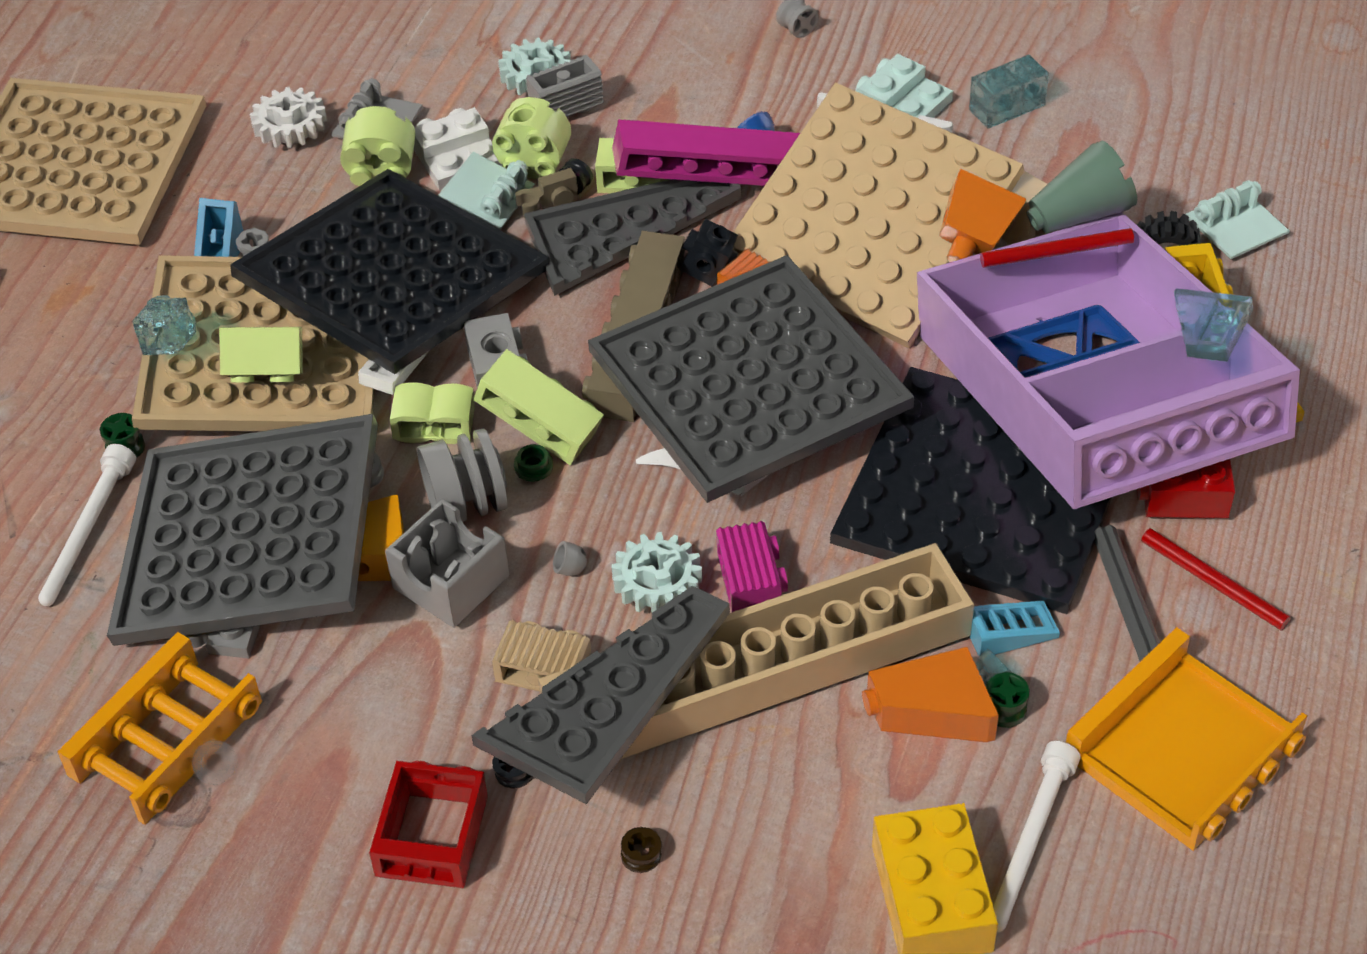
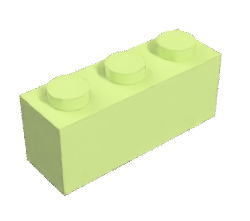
[473,349,604,466]

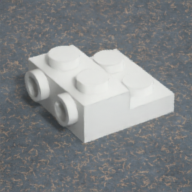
[414,108,503,191]

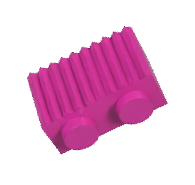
[716,521,788,613]

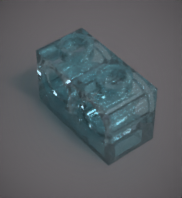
[969,55,1049,129]

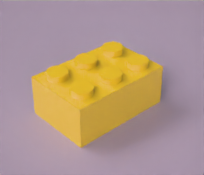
[872,803,998,954]

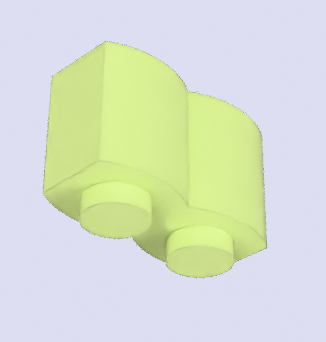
[390,382,475,444]

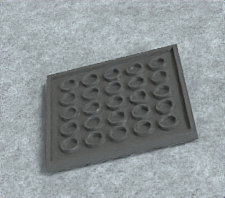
[588,255,914,503]
[107,414,378,646]

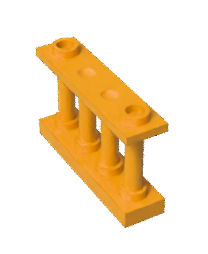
[57,632,262,825]

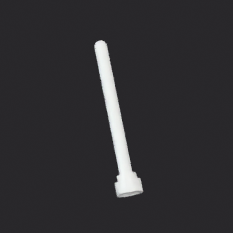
[38,444,136,606]
[993,741,1081,933]

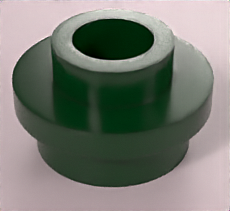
[514,444,554,482]

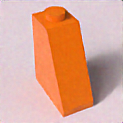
[862,647,999,742]

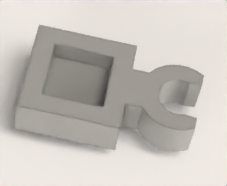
[186,625,261,659]

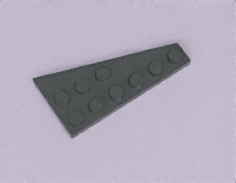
[524,179,741,296]

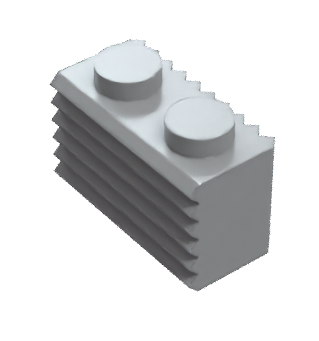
[526,55,604,116]

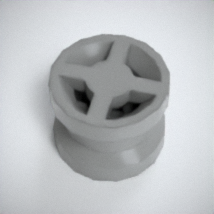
[776,0,818,38]

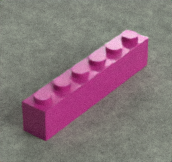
[612,119,800,186]

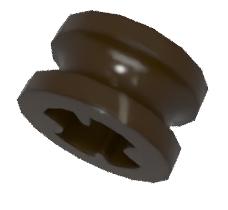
[621,827,662,873]

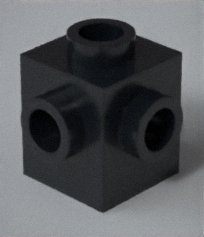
[680,218,738,286]

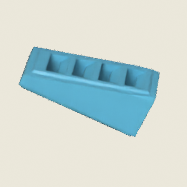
[969,601,1060,658]

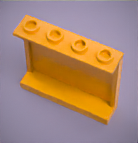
[1066,627,1307,851]

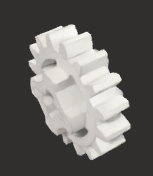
[250,87,327,148]

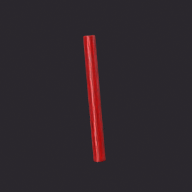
[980,228,1134,268]
[1141,528,1291,631]

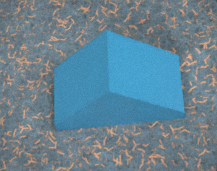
[194,198,244,257]

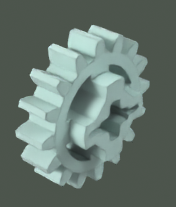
[498,38,571,96]
[612,532,702,613]

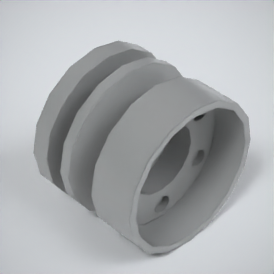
[417,428,508,522]

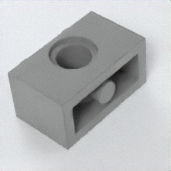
[464,313,527,388]

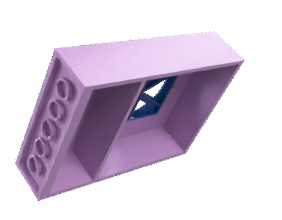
[917,212,1300,509]

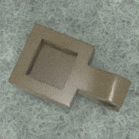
[515,168,578,218]

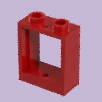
[369,760,488,889]

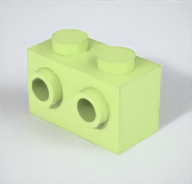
[219,327,303,383]

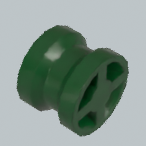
[99,413,145,458]
[986,672,1030,728]

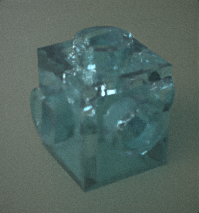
[132,295,196,355]

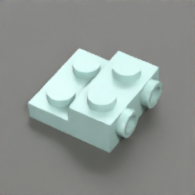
[856,54,953,118]

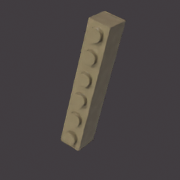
[582,231,686,422]

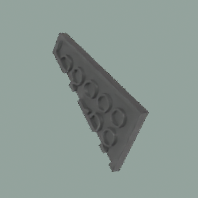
[471,586,730,805]

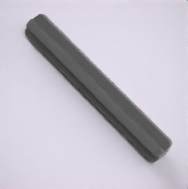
[1095,525,1160,661]

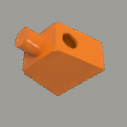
[939,169,1026,262]

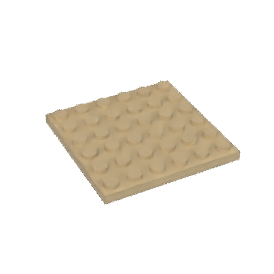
[0,78,206,245]
[733,82,1024,349]
[132,255,374,431]

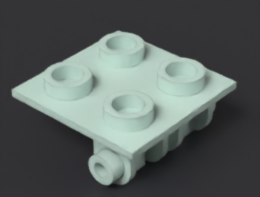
[438,151,535,230]
[1186,180,1290,259]

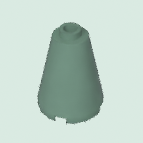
[1026,141,1137,234]

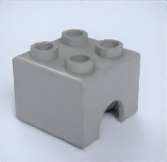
[385,499,510,628]

